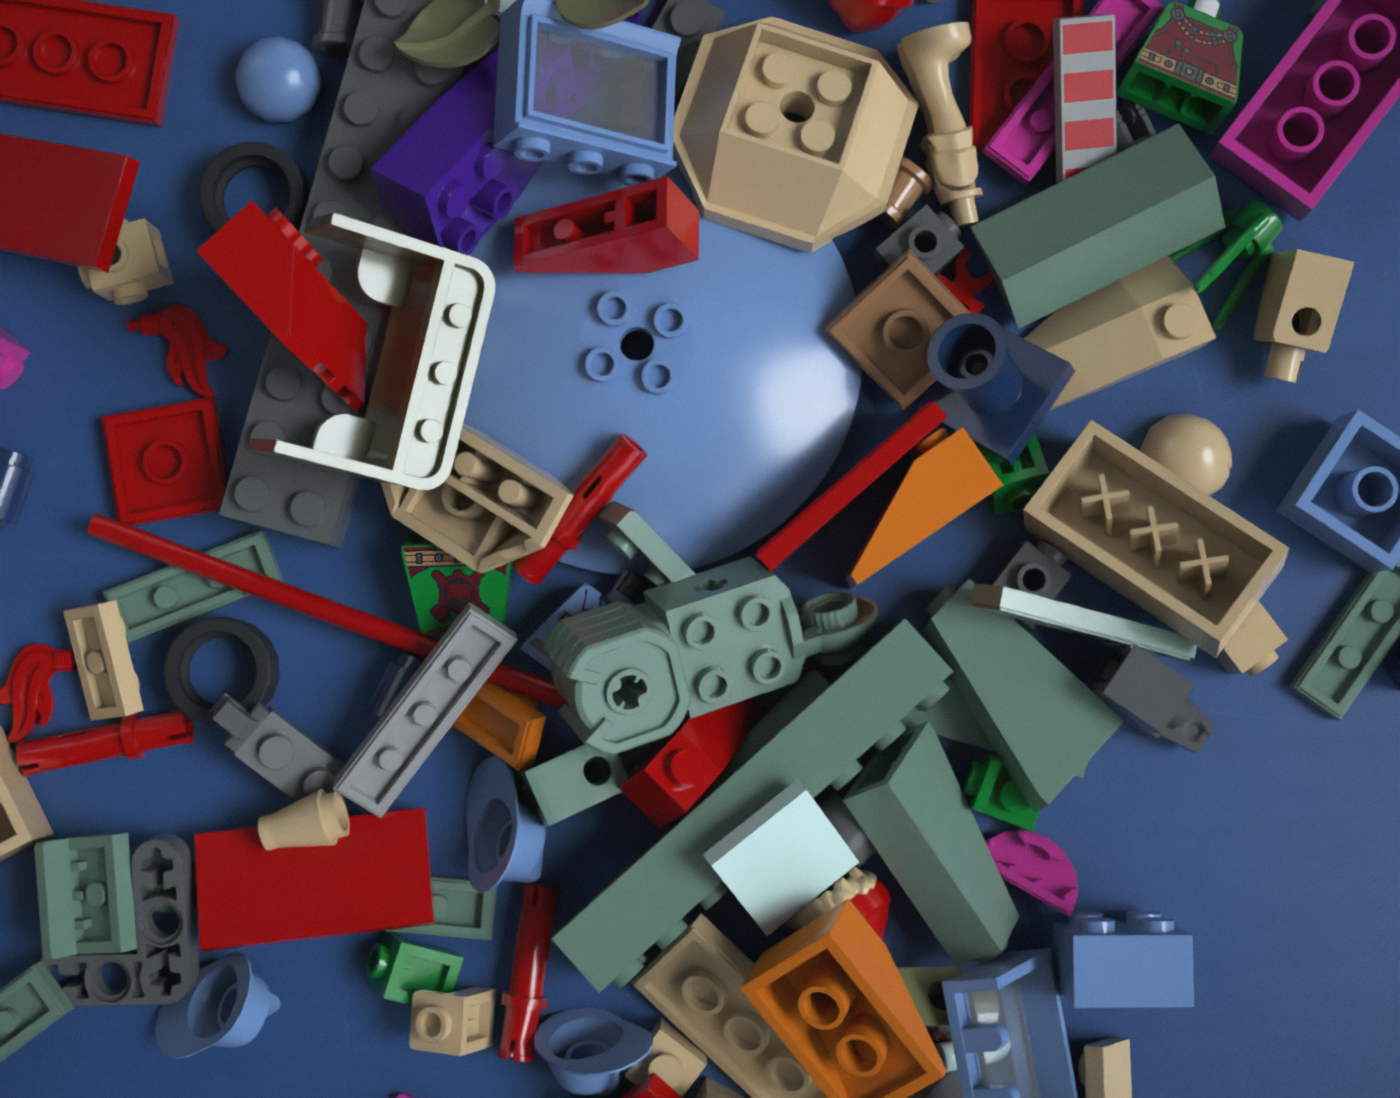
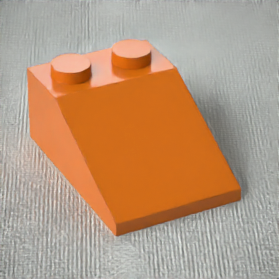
[843,427,1003,590]
[739,898,947,1098]

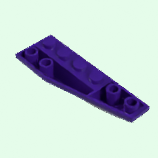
[370,10,642,255]

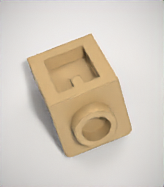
[409,986,496,1056]

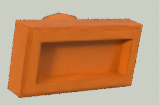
[452,681,546,771]

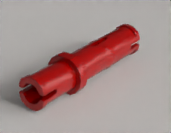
[512,433,648,585]
[16,709,195,777]
[497,883,560,1062]

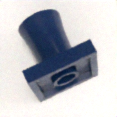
[916,313,1075,466]

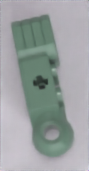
[543,557,878,755]

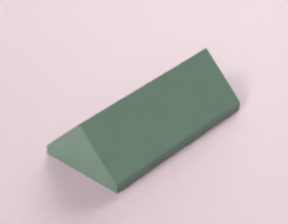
[970,124,1225,329]

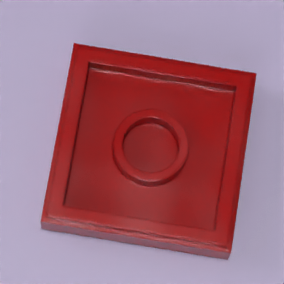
[101,397,229,527]

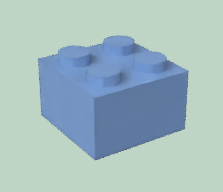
[1276,409,1400,573]
[1052,911,1194,1008]

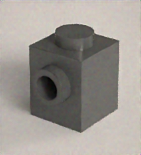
[871,204,964,276]

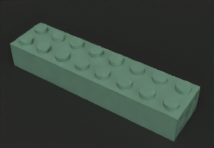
[552,619,954,993]

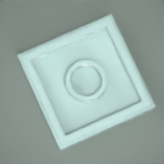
[703,779,859,936]

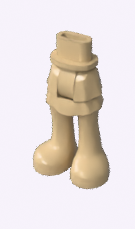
[897,22,983,228]

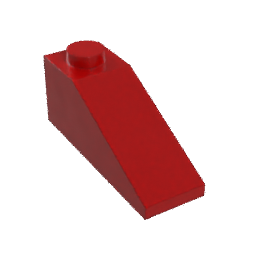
[513,176,699,273]
[619,697,765,829]

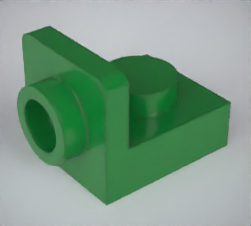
[977,433,1050,514]
[962,753,1040,832]
[366,931,464,1005]

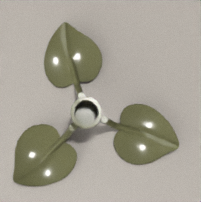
[393,0,650,68]

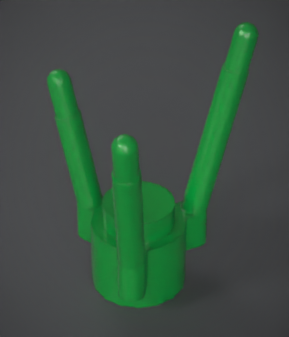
[1168,200,1283,331]

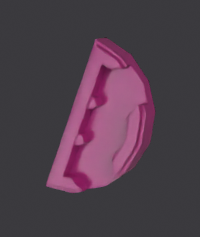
[985,830,1078,917]

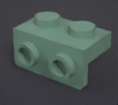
[34,833,137,959]

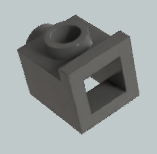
[988,539,1072,630]

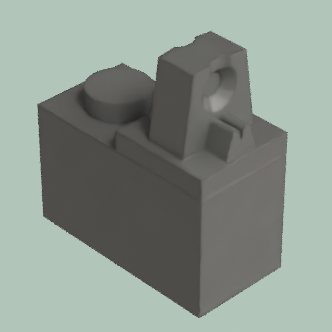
[1086,644,1215,753]

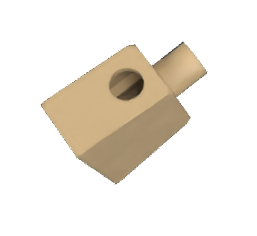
[1253,249,1354,384]

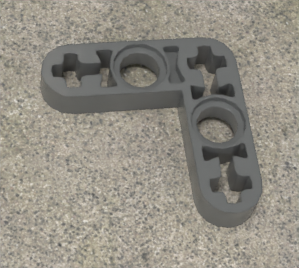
[35,833,200,1006]

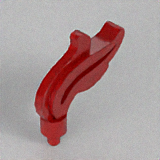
[126,304,229,399]
[0,643,77,743]

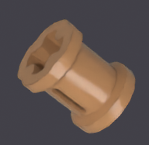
[874,156,934,231]

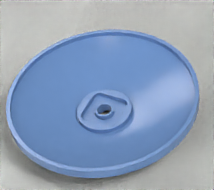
[464,130,862,576]

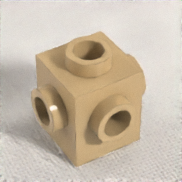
[77,218,174,305]

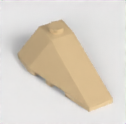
[1024,256,1216,411]

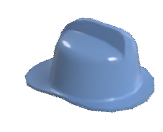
[466,756,546,893]
[155,951,281,1059]
[534,1007,654,1096]

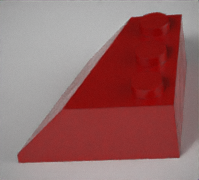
[197,200,368,412]

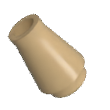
[258,789,350,851]

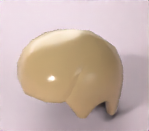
[1140,413,1232,496]

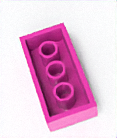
[1209,0,1400,222]

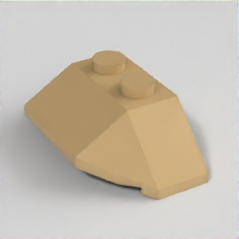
[380,422,574,574]

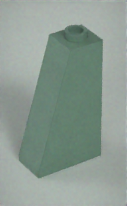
[922,579,1124,812]
[843,721,1019,966]

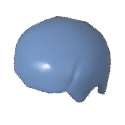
[235,36,321,123]

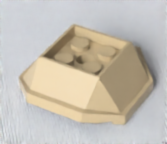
[673,16,919,253]

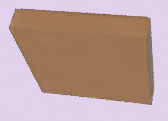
[825,249,970,410]

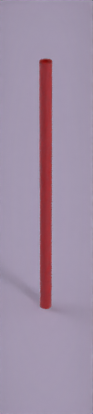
[87,514,568,708]

